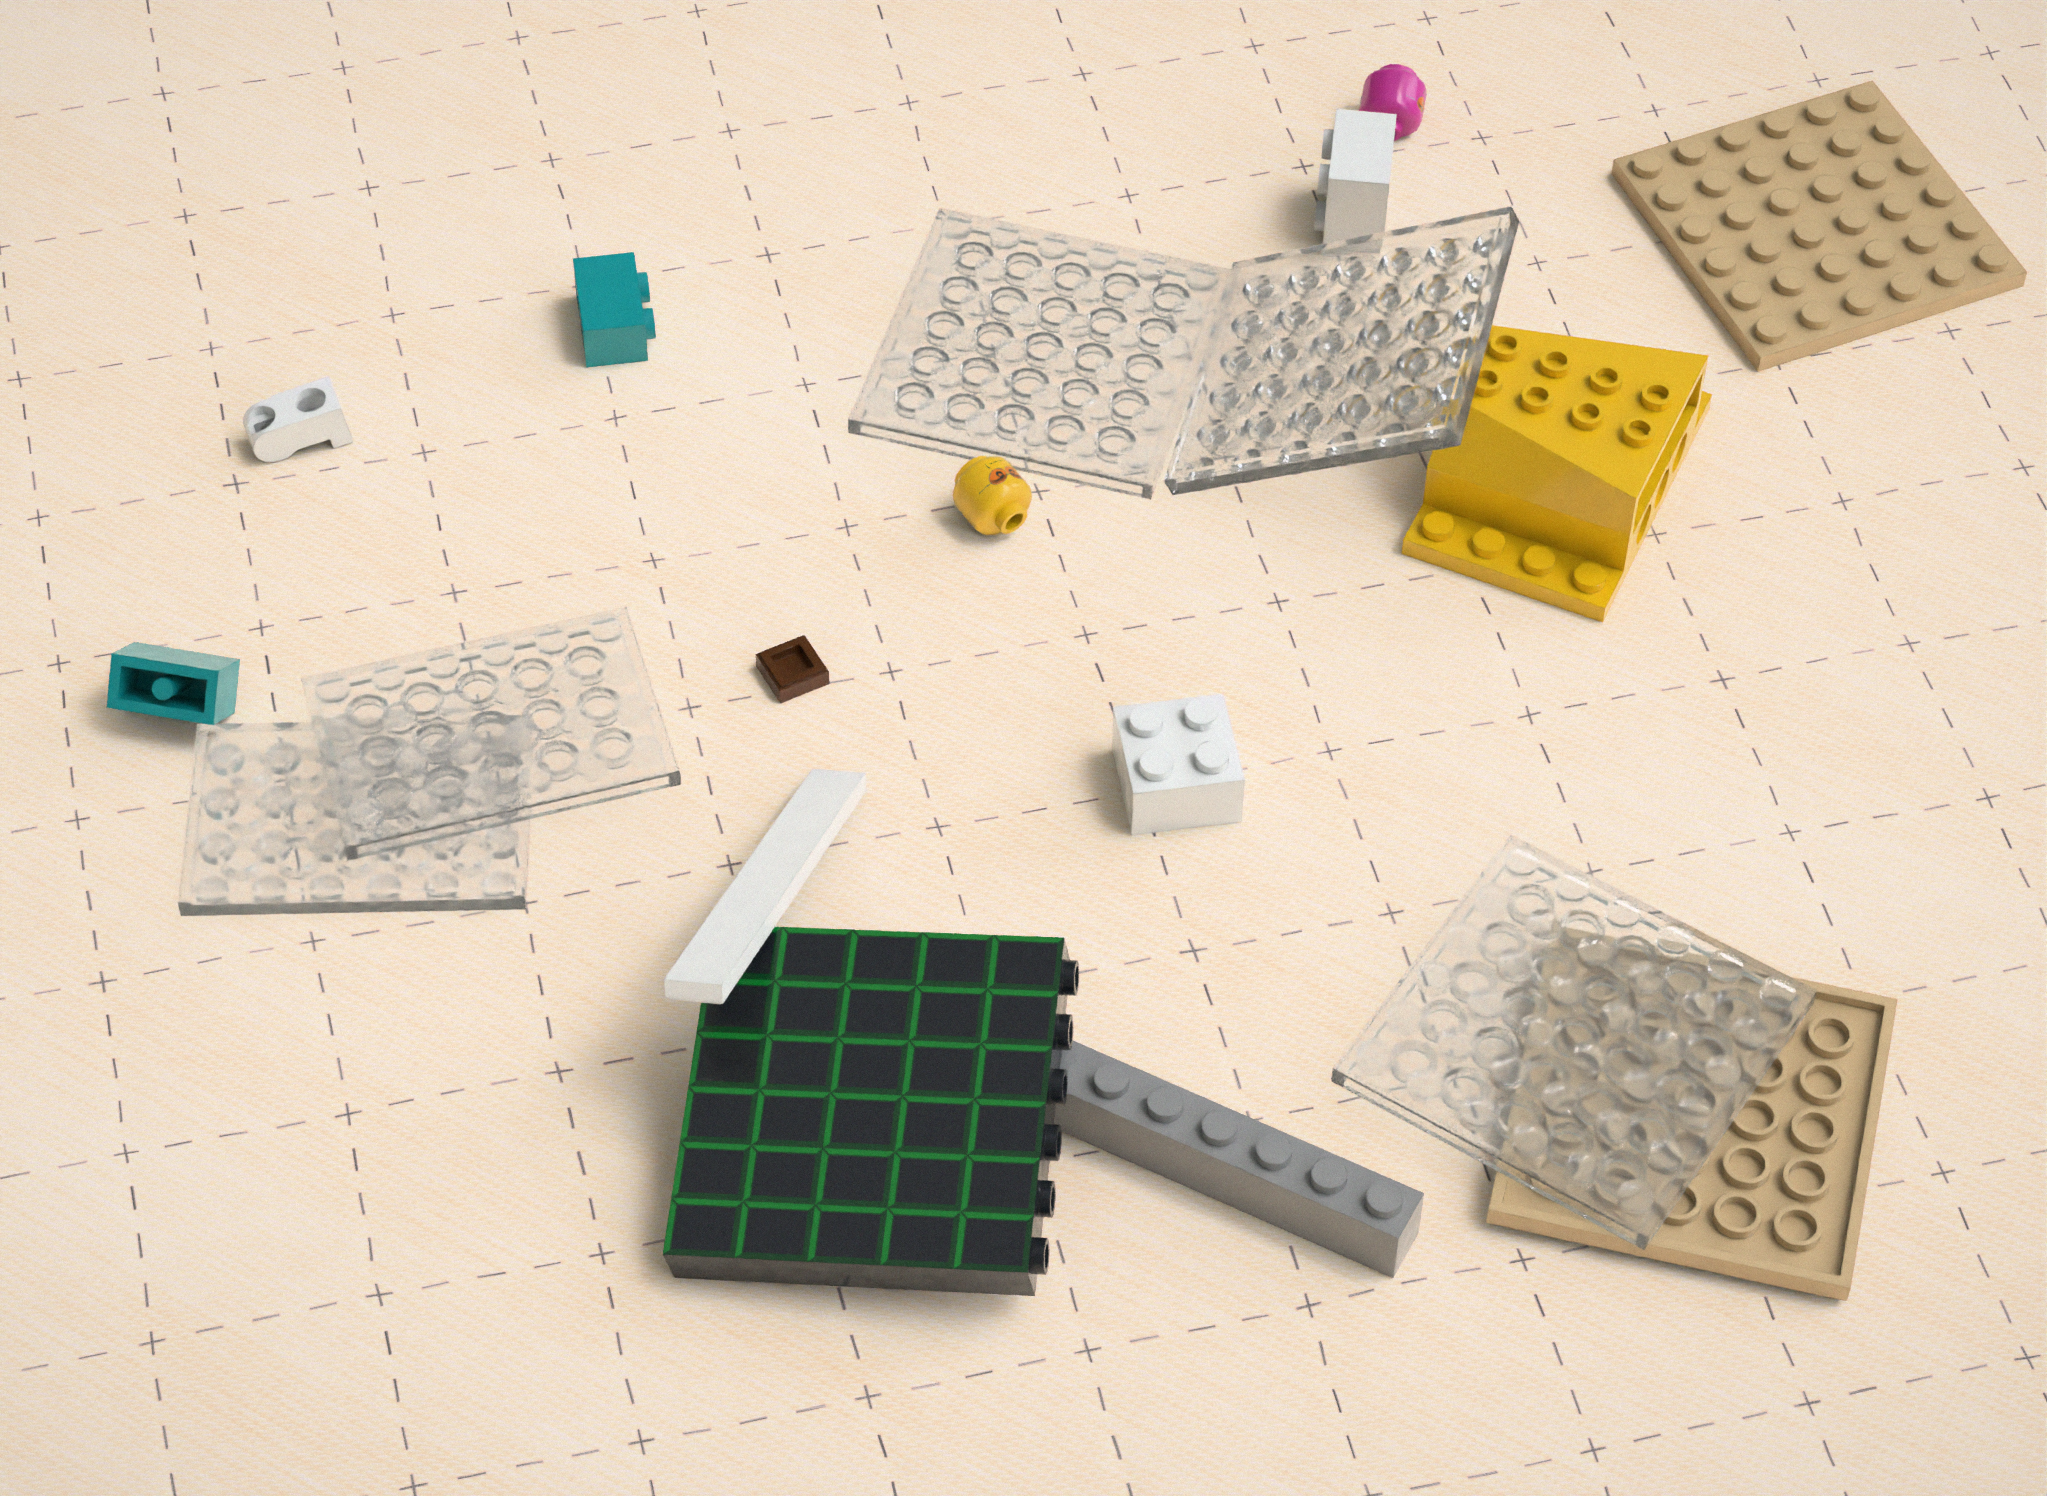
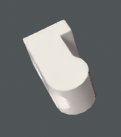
[243,376,353,462]

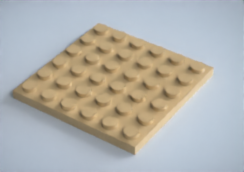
[1611,80,2027,372]
[1486,927,1898,1301]

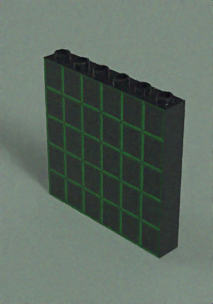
[663,927,1079,1296]

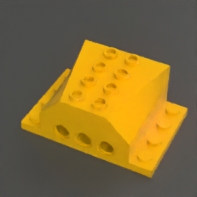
[1402,325,1712,623]

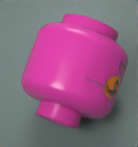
[1358,64,1427,141]

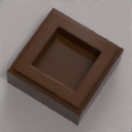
[755,635,830,704]

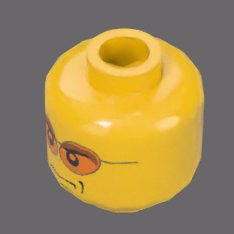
[952,456,1032,535]

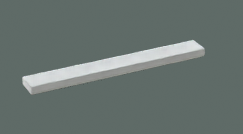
[663,768,867,1004]

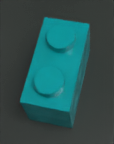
[573,252,656,368]
[106,642,240,725]

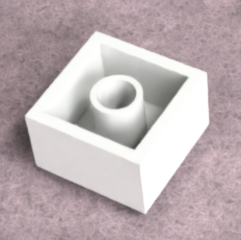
[1314,109,1397,258]
[1112,693,1245,836]

